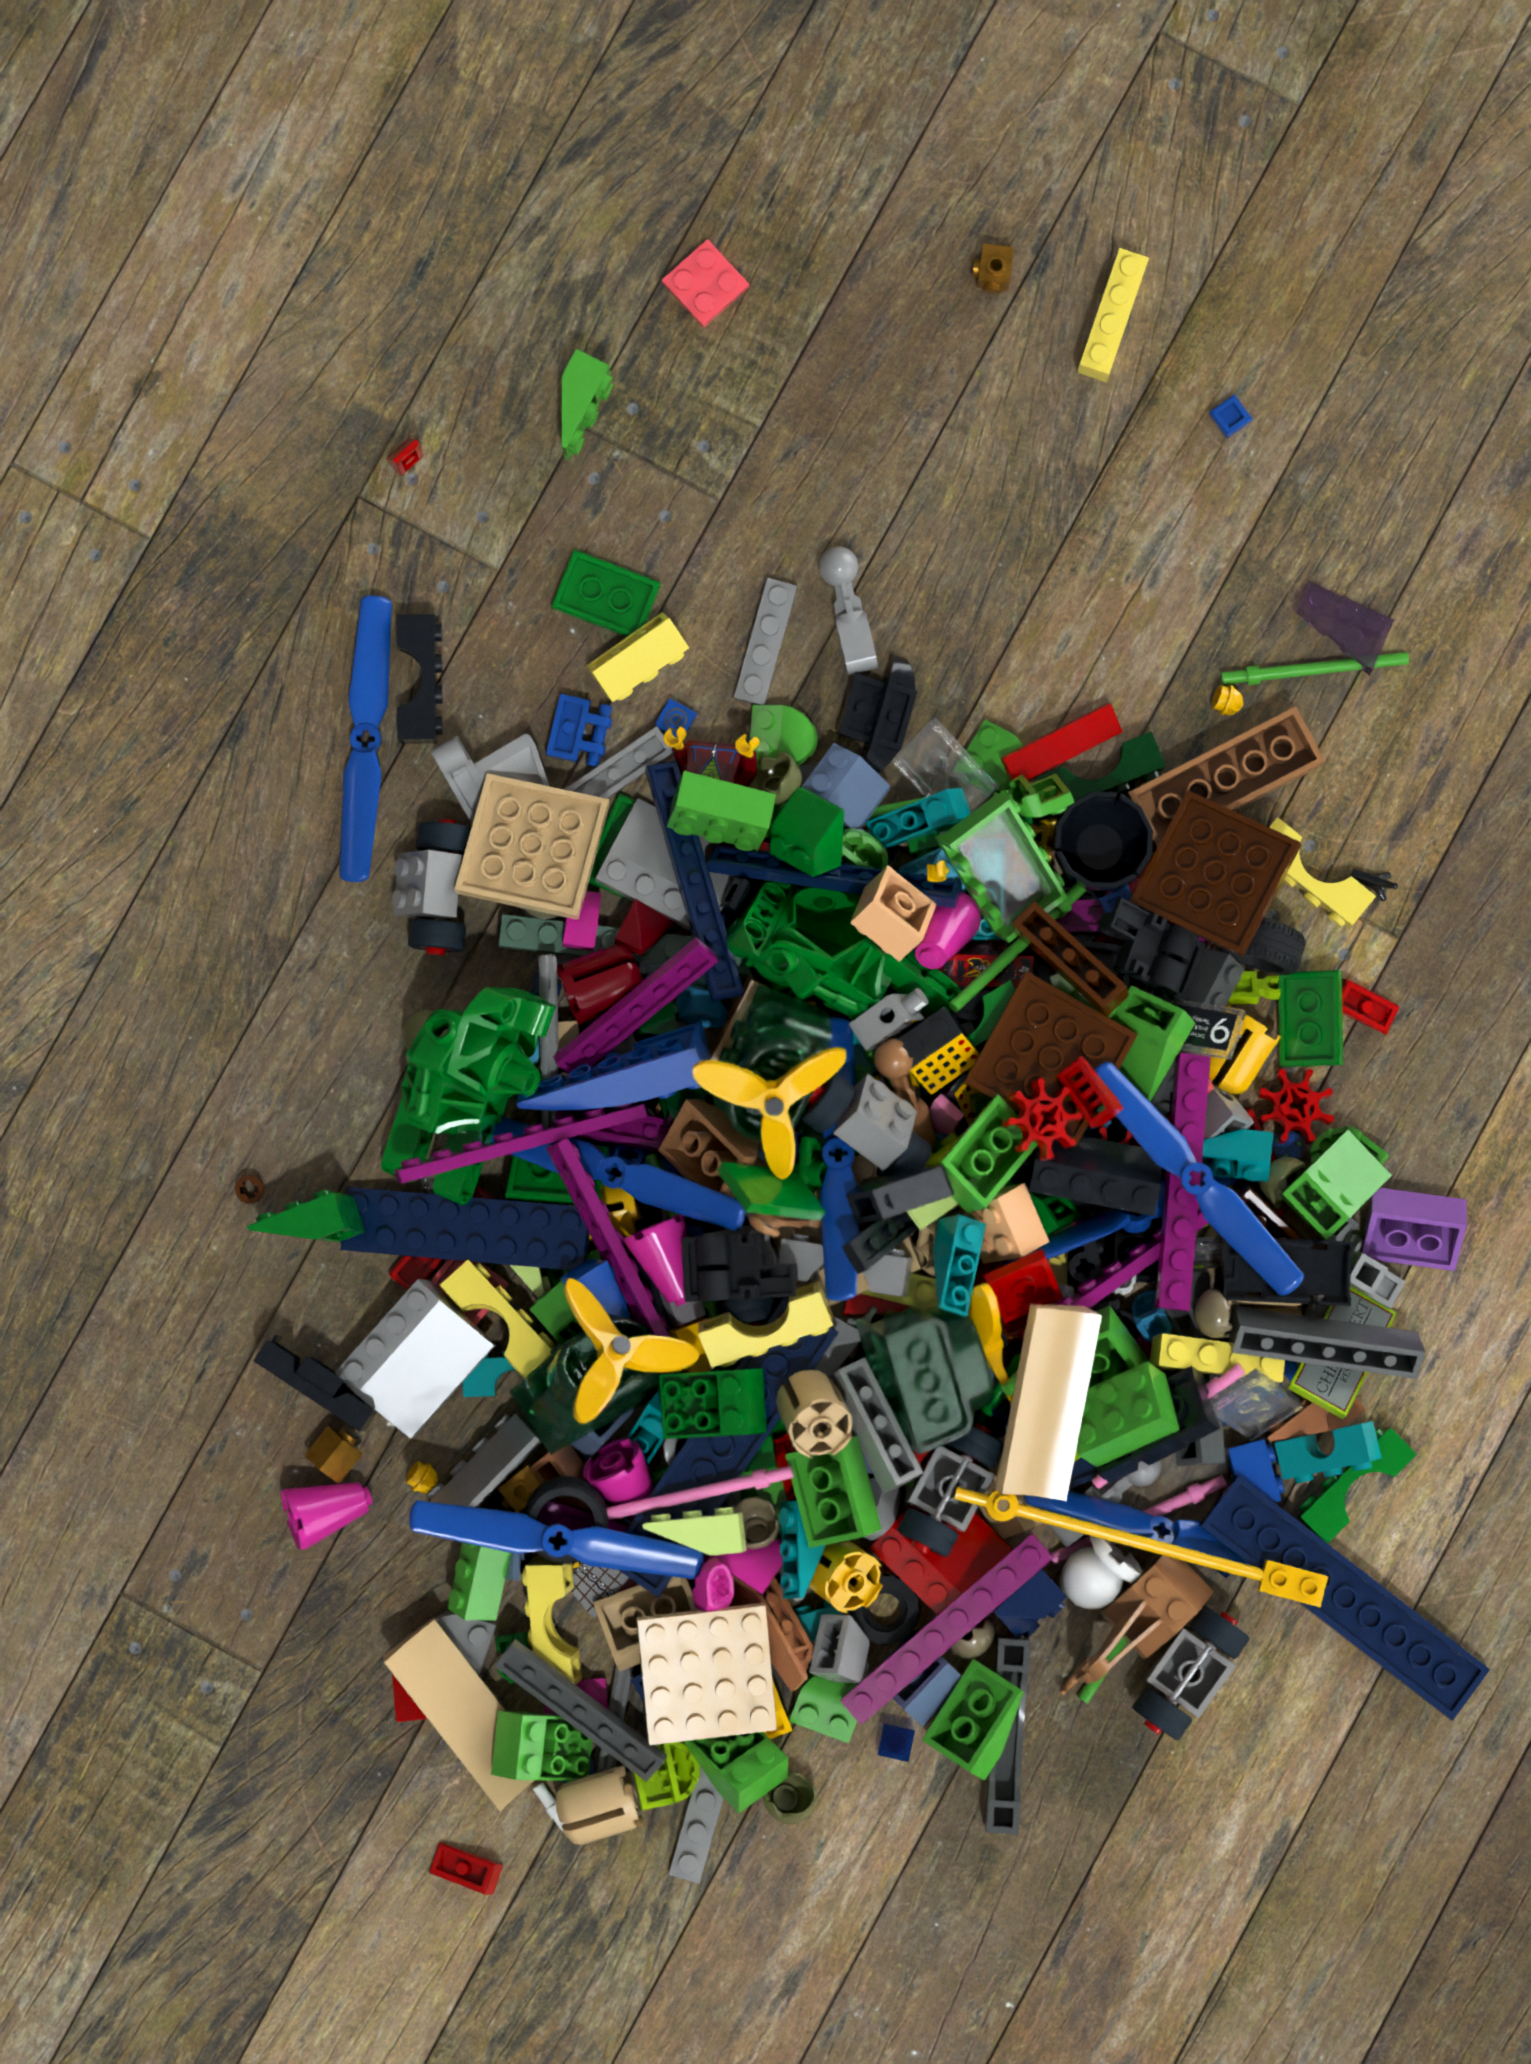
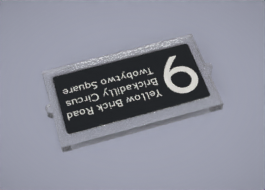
[1157,995,1246,1060]

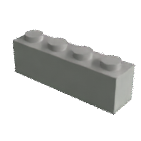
[828,1358,923,1494]

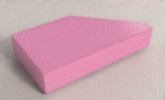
[929,1094,964,1135]

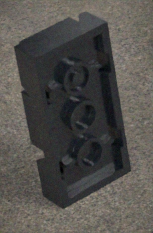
[1220,1237,1354,1306]
[253,1335,378,1432]
[1096,1366,1220,1483]

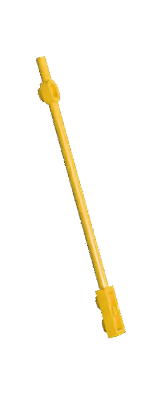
[953,1487,1328,1607]

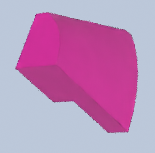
[709,1540,782,1595]

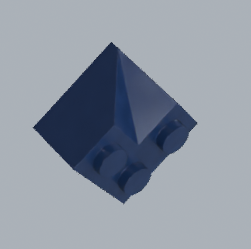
[993,1569,1067,1638]

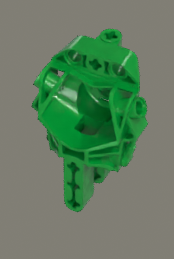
[725,882,961,1020]
[381,987,556,1206]

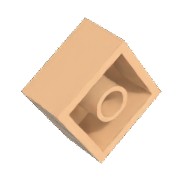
[850,865,937,962]
[959,1183,1049,1264]

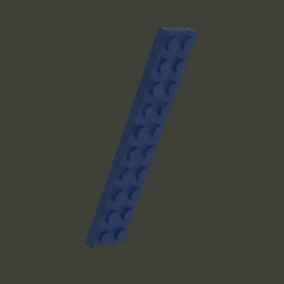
[619,1297,839,1598]
[1199,1475,1490,1721]

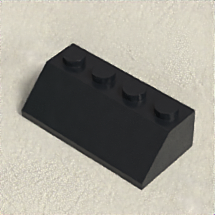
[1025,1135,1162,1216]

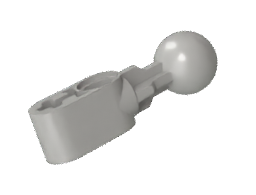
[819,546,878,675]
[1047,1460,1162,1548]

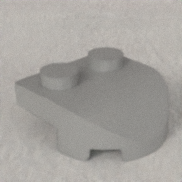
[435,1611,496,1674]

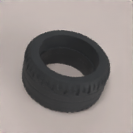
[1218,917,1306,975]
[524,1476,608,1564]

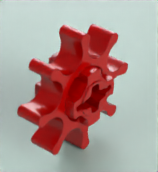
[1257,1069,1334,1145]
[1002,1078,1083,1161]

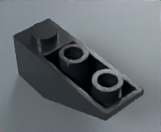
[846,1165,954,1224]

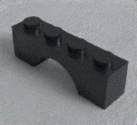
[397,614,443,744]

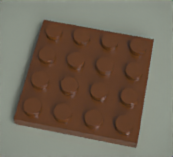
[1129,790,1302,957]
[963,971,1138,1147]

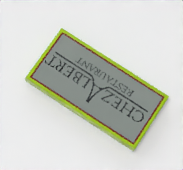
[1287,1287,1397,1419]

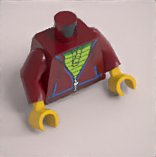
[663,727,760,787]

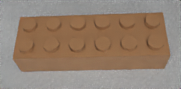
[1126,706,1325,852]

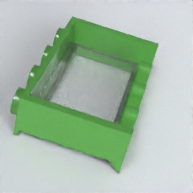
[935,792,1068,943]

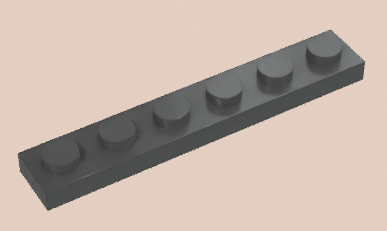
[494,1639,667,1782]

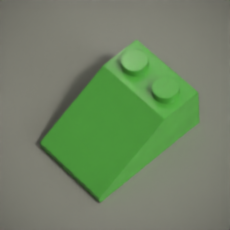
[922,1659,1024,1781]

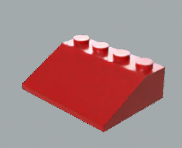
[869,1505,1013,1615]

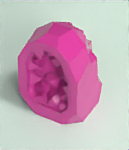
[692,1557,734,1612]

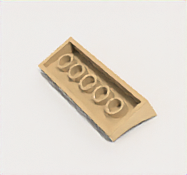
[996,1304,1102,1501]
[383,1617,535,1812]

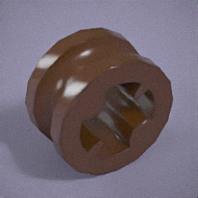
[235,1175,264,1204]

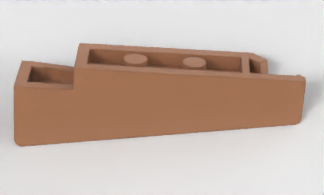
[730,1576,814,1691]

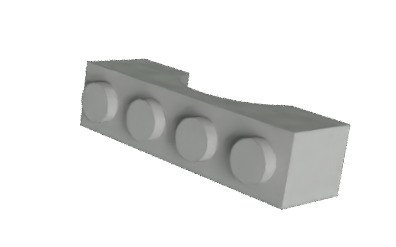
[778,1233,913,1297]

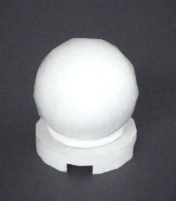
[1061,1536,1143,1609]

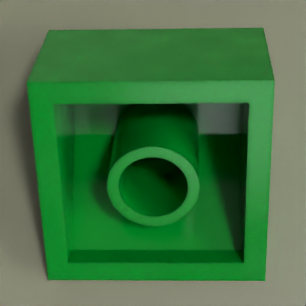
[770,787,844,877]

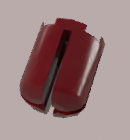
[557,944,643,1025]

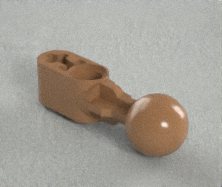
[874,1038,936,1149]

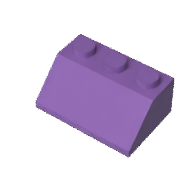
[1361,1188,1467,1271]

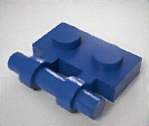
[546,694,612,768]

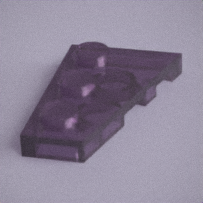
[1295,582,1394,676]

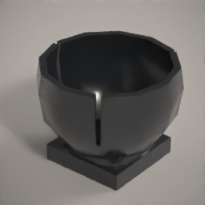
[1052,791,1153,893]

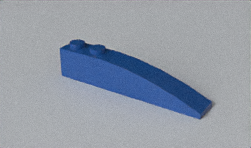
[517,1022,710,1111]

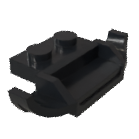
[836,654,918,773]

